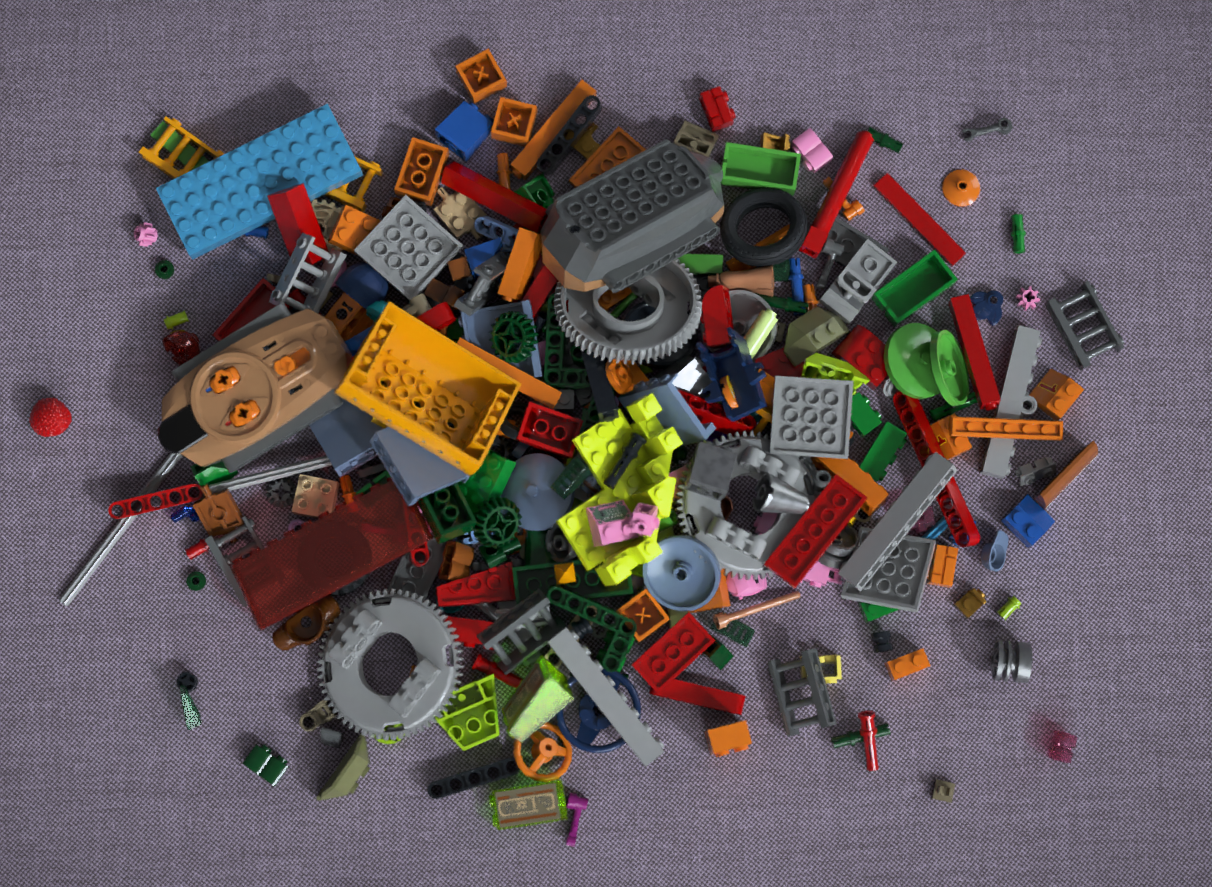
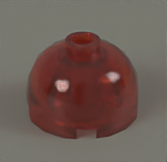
[162,329,200,366]

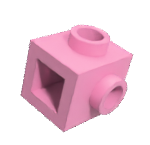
[630,503,660,536]

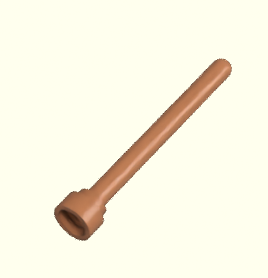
[713,591,801,630]

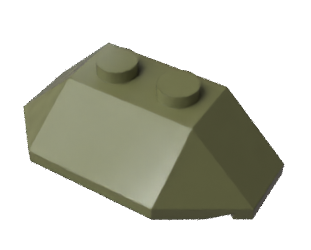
[783,306,850,367]
[316,733,371,801]

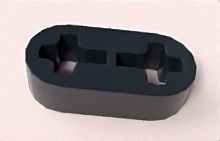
[511,442,532,460]

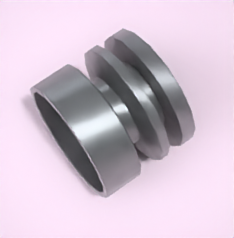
[991,640,1032,683]

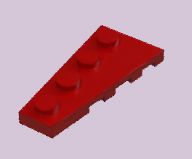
[436,561,516,607]

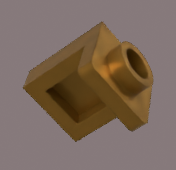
[760,132,790,152]

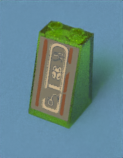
[501,655,575,743]
[489,780,568,830]

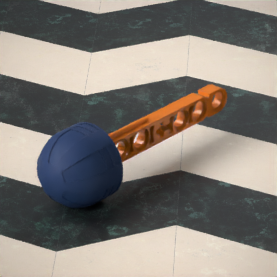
[324,262,389,335]

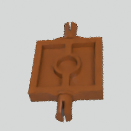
[192,484,245,544]

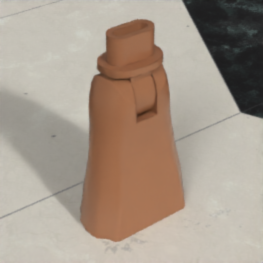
[708,265,774,297]

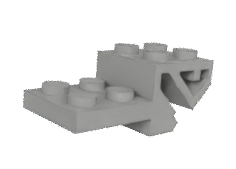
[818,239,897,324]

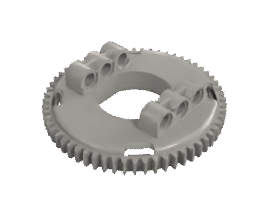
[554,259,702,365]
[675,431,821,580]
[317,589,464,740]

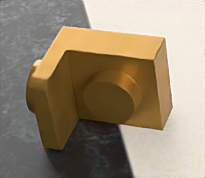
[954,588,987,619]

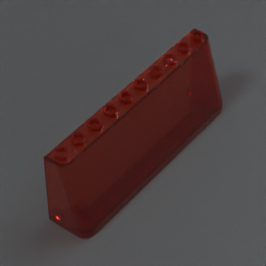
[230,477,435,631]

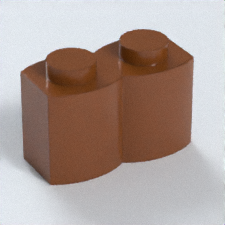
[439,541,474,582]

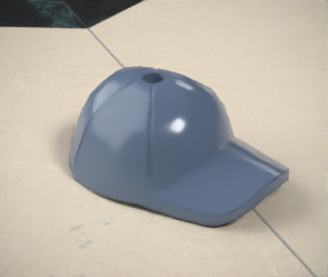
[981,530,1009,572]

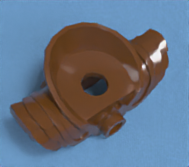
[272,594,341,651]

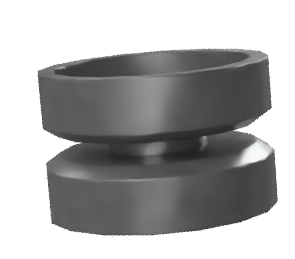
[818,524,860,568]

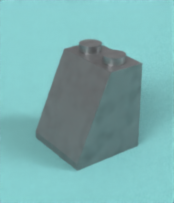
[649,355,713,398]
[683,440,737,501]

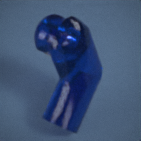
[170,506,200,523]

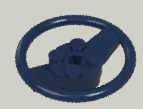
[555,667,641,753]

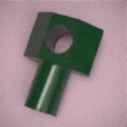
[478,537,522,568]

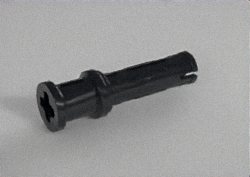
[603,432,647,489]

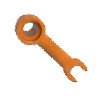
[823,177,865,221]

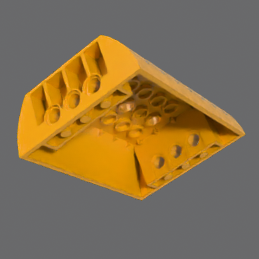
[334,301,521,476]

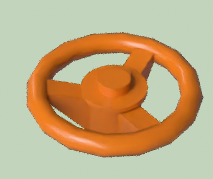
[513,721,572,782]

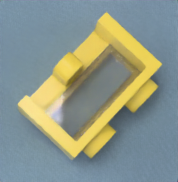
[799,655,842,683]

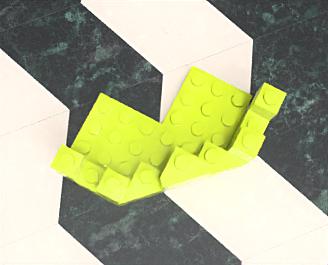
[556,393,683,586]

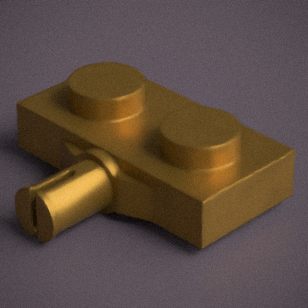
[565,122,601,160]

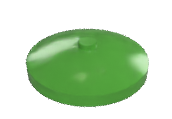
[884,323,940,399]
[930,330,969,406]

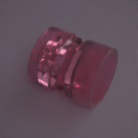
[1046,730,1078,764]

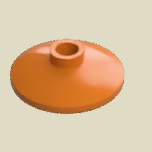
[942,170,980,207]

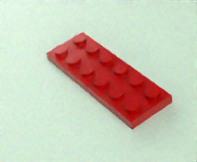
[764,474,867,589]

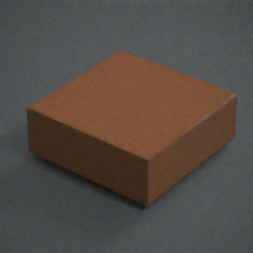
[448,256,471,281]

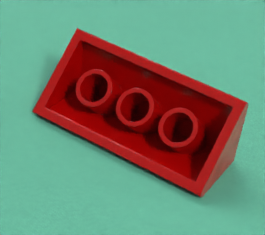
[267,183,329,265]

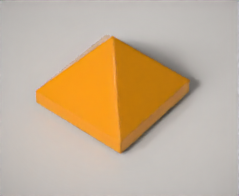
[554,562,576,584]

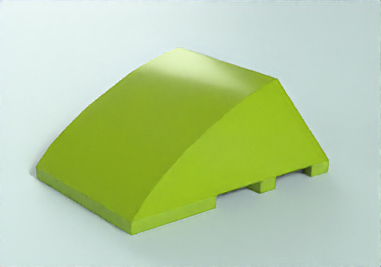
[801,353,870,396]
[435,673,499,751]

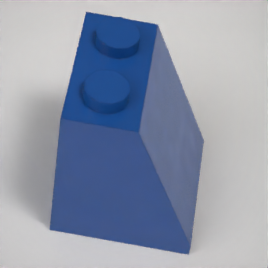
[435,100,494,162]

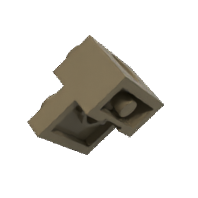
[673,121,719,158]

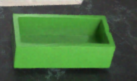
[721,142,801,196]

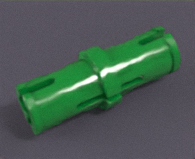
[1011,214,1026,254]

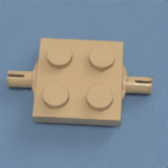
[433,187,487,241]

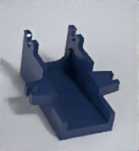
[696,327,767,422]

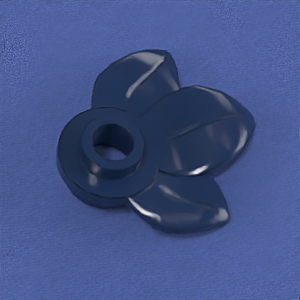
[970,290,1003,326]

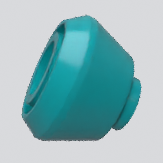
[366,300,388,322]

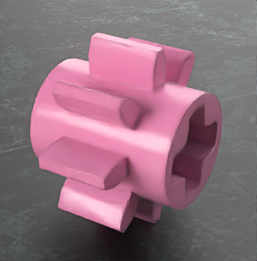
[134,222,158,247]
[1015,286,1040,311]

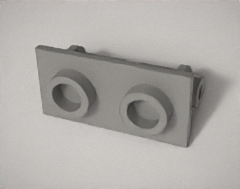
[1015,457,1056,486]

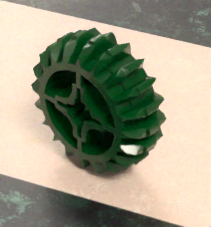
[489,311,538,363]
[472,496,522,549]

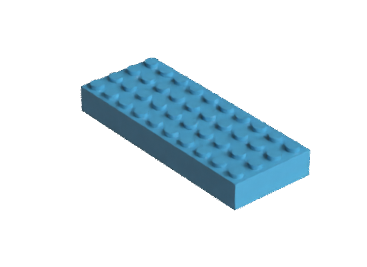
[156,103,363,259]

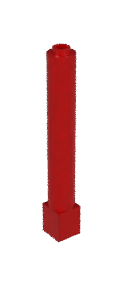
[799,130,874,259]

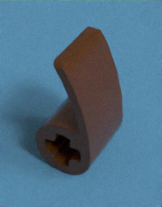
[424,278,465,310]

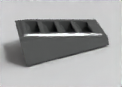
[320,728,344,748]

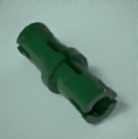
[868,127,904,154]

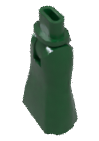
[524,528,556,566]

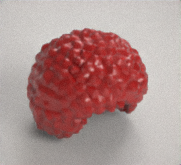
[29,398,72,437]

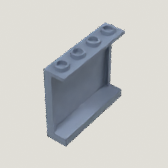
[458,300,543,378]
[617,373,716,447]
[309,398,384,477]
[370,427,470,506]

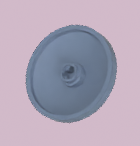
[501,453,575,531]
[643,535,721,611]

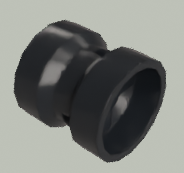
[871,630,893,653]

